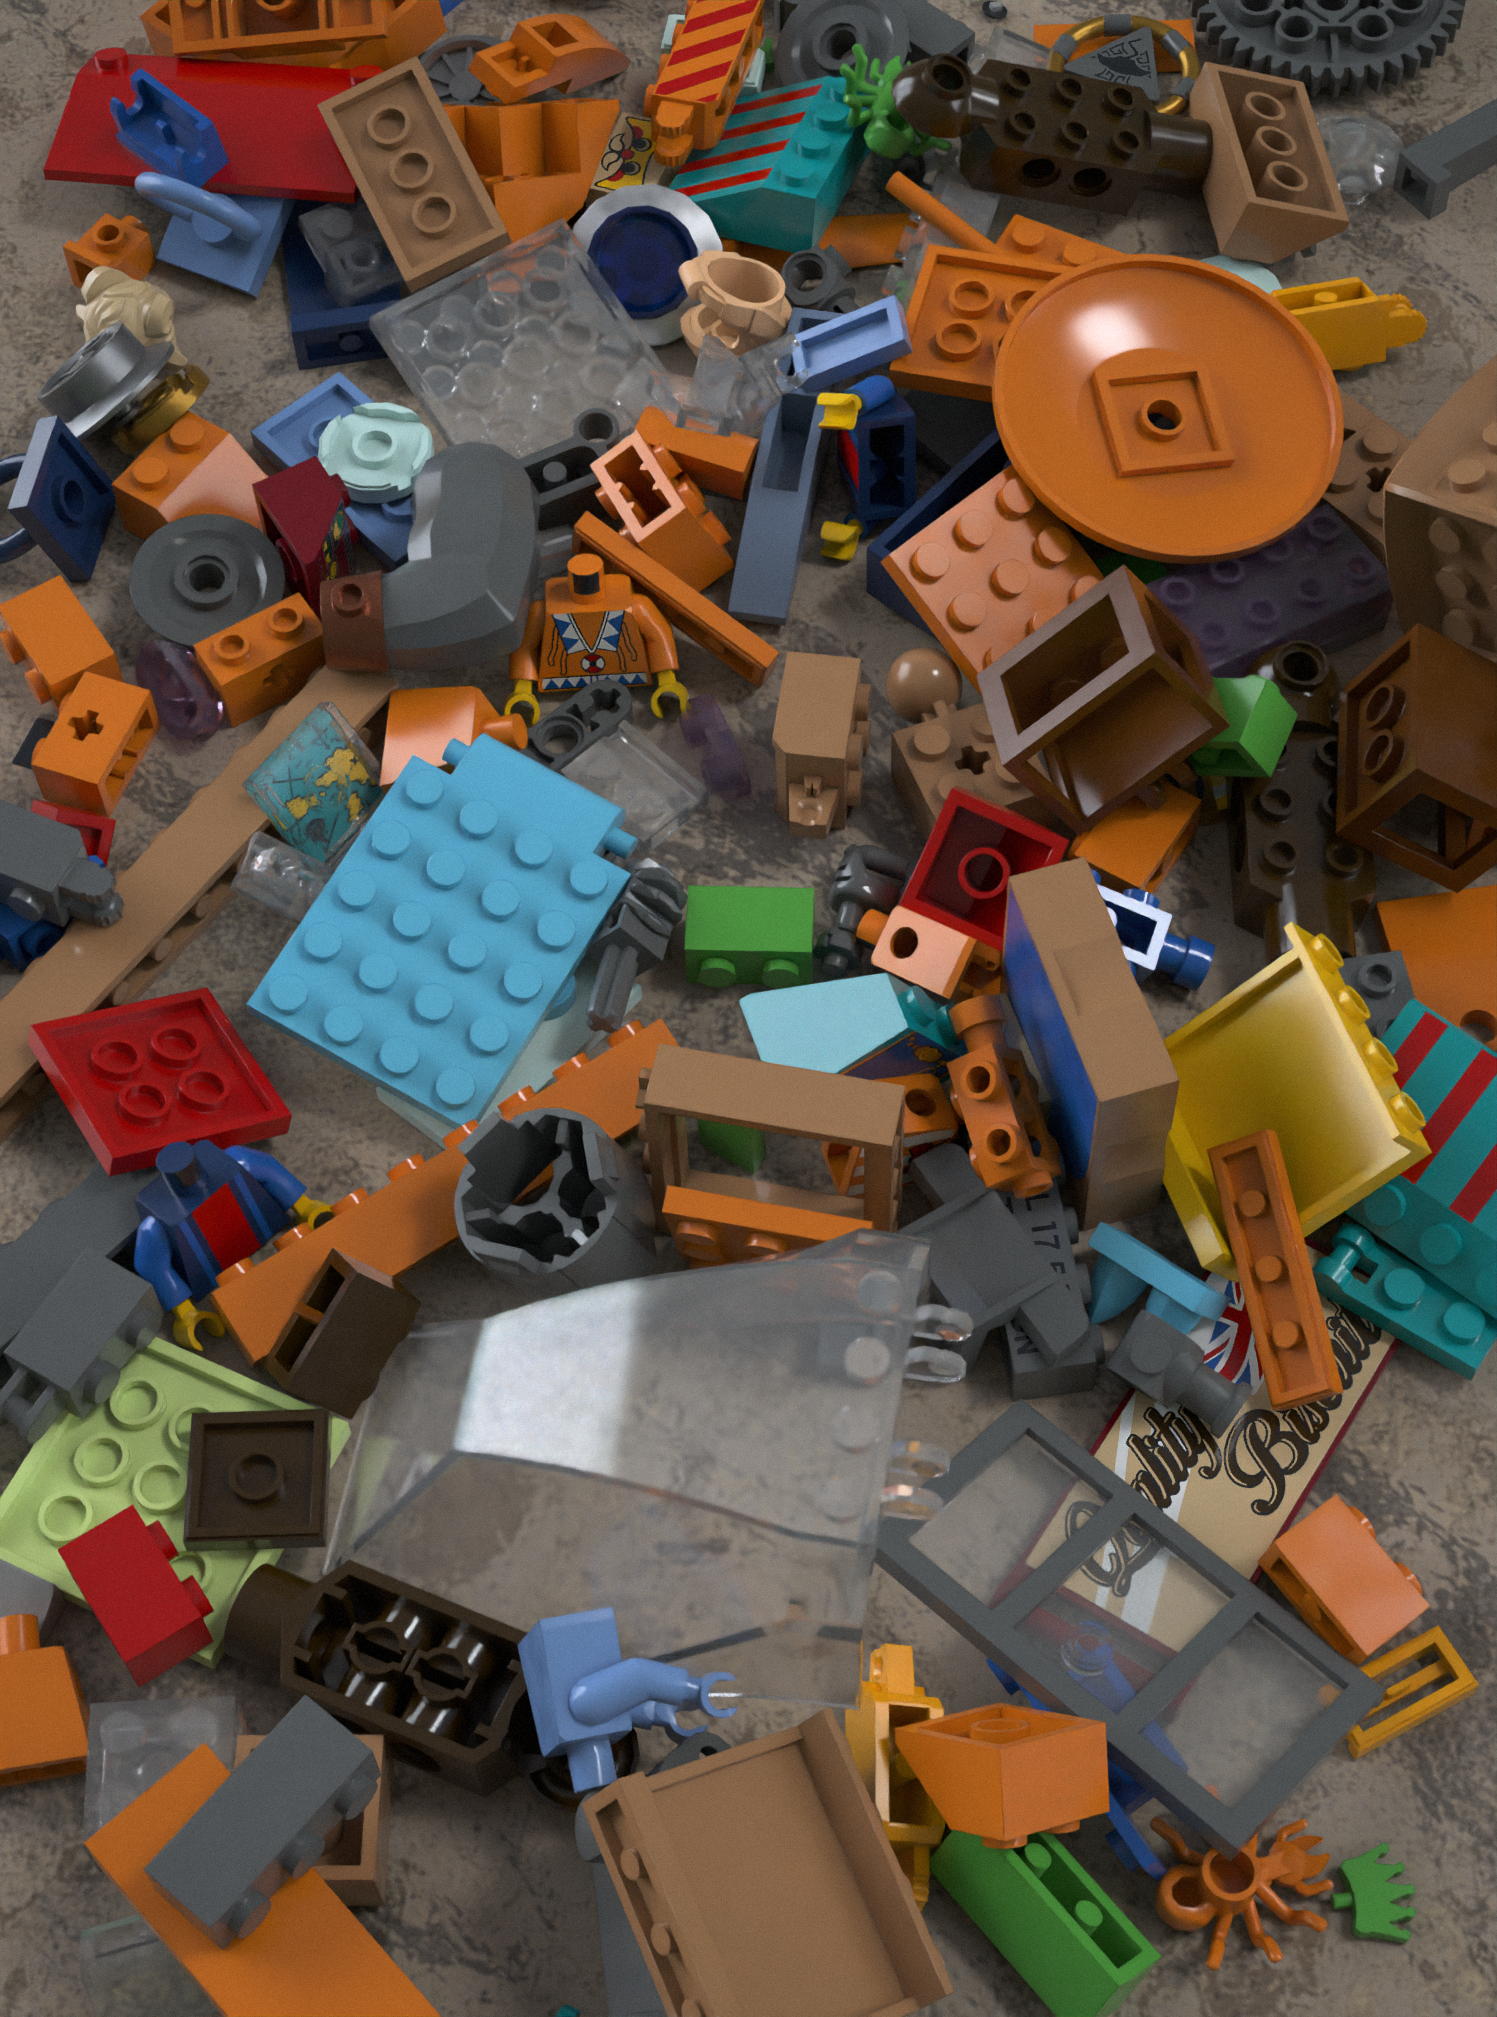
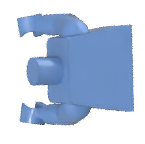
[518,1606,738,1794]

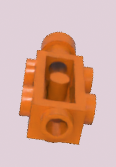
[946,995,1062,1198]

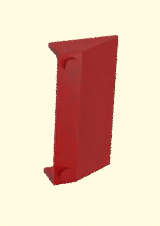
[43,47,385,204]

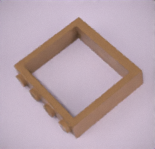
[635,1043,905,1272]

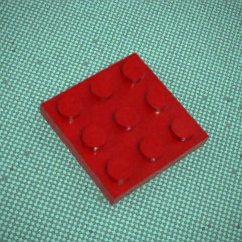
[28,987,292,1177]

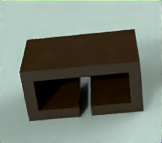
[263,1248,422,1420]

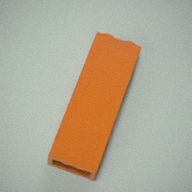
[84,1743,441,2017]

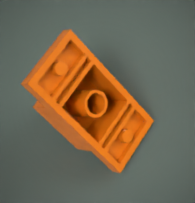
[168,0,389,60]

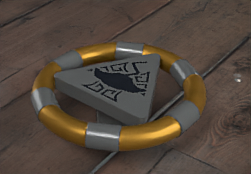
[1044,14,1201,115]

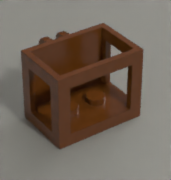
[976,564,1230,835]
[1336,623,1497,893]

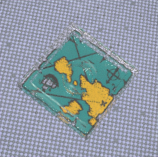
[241,701,386,876]

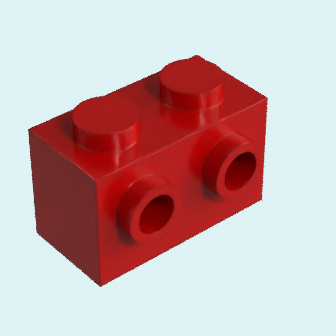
[58,1505,214,1688]

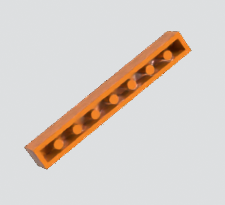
[209,1018,680,1369]

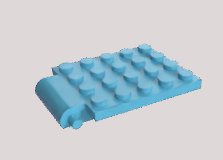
[246,733,638,1129]

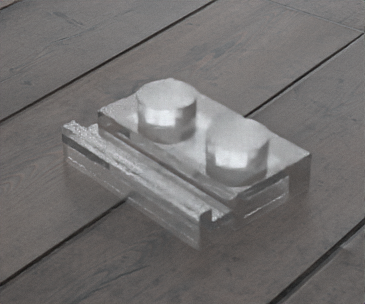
[560,720,709,855]

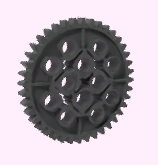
[1188,0,1466,97]

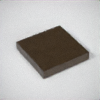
[183,1409,332,1552]

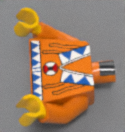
[503,553,689,726]

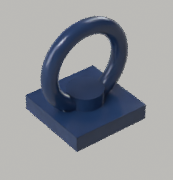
[0,415,116,583]

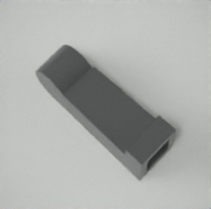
[1393,98,1497,220]

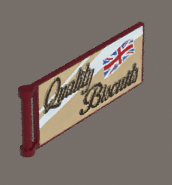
[988,1237,1402,1728]

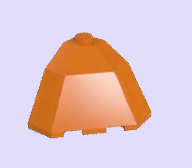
[442,98,620,262]

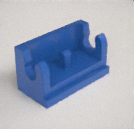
[110,68,230,188]

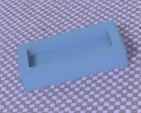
[789,294,913,393]

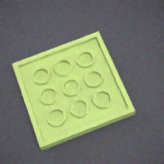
[0,1337,352,1669]

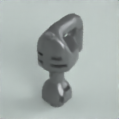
[813,844,918,977]

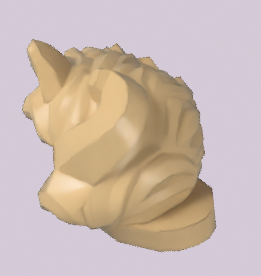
[76,266,188,374]

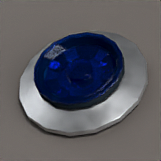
[564,184,723,347]

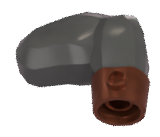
[320,441,541,673]

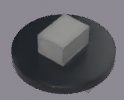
[982,1,1007,20]

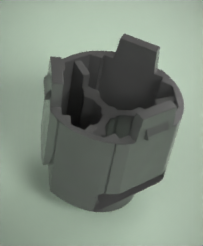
[454,1108,658,1310]

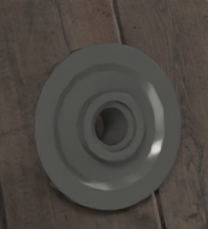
[776,0,912,86]
[129,514,285,653]

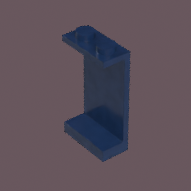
[281,195,403,370]

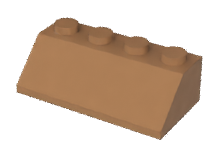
[1180,62,1350,264]

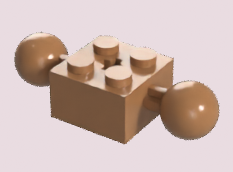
[885,647,1053,844]

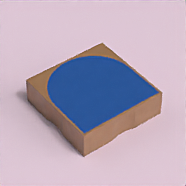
[1000,857,1180,1231]

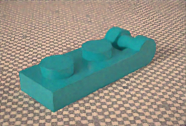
[1312,1222,1497,1381]

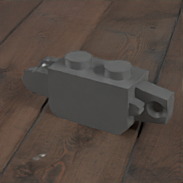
[0,800,125,927]

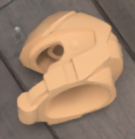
[678,250,792,377]

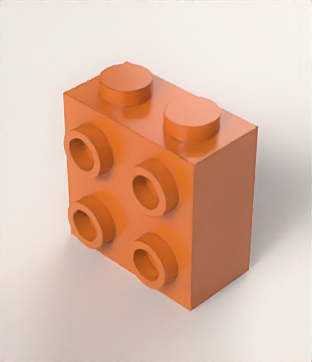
[590,430,736,593]

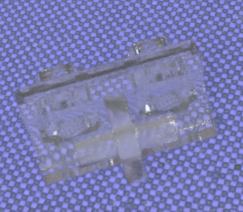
[229,831,335,924]

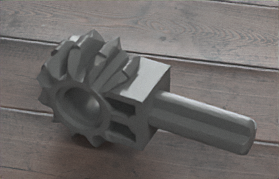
[586,857,688,1034]

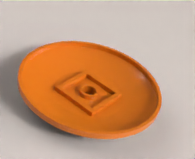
[992,254,1344,564]

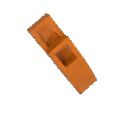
[468,14,631,105]

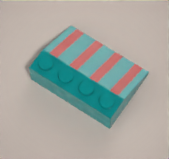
[653,76,871,253]
[1344,998,1497,1319]

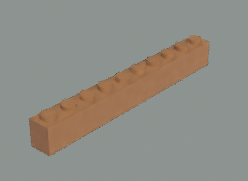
[0,665,399,1145]

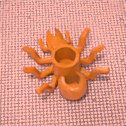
[1149,1787,1333,1972]

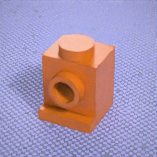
[63,213,157,289]

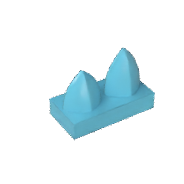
[1087,1221,1231,1335]

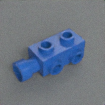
[1091,869,1215,991]

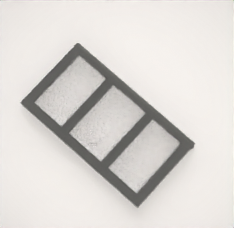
[861,1399,1386,1862]

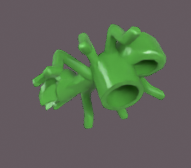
[840,44,952,160]

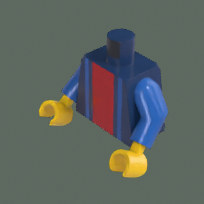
[817,375,916,561]
[134,1140,335,1351]

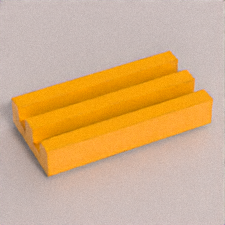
[1316,1625,1479,1760]

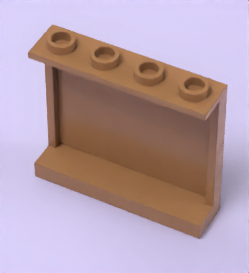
[581,1707,955,2017]

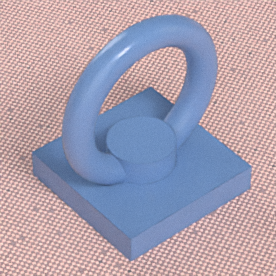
[134,172,296,298]

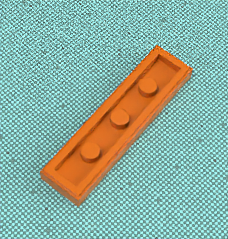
[571,511,780,688]
[1207,1129,1344,1411]

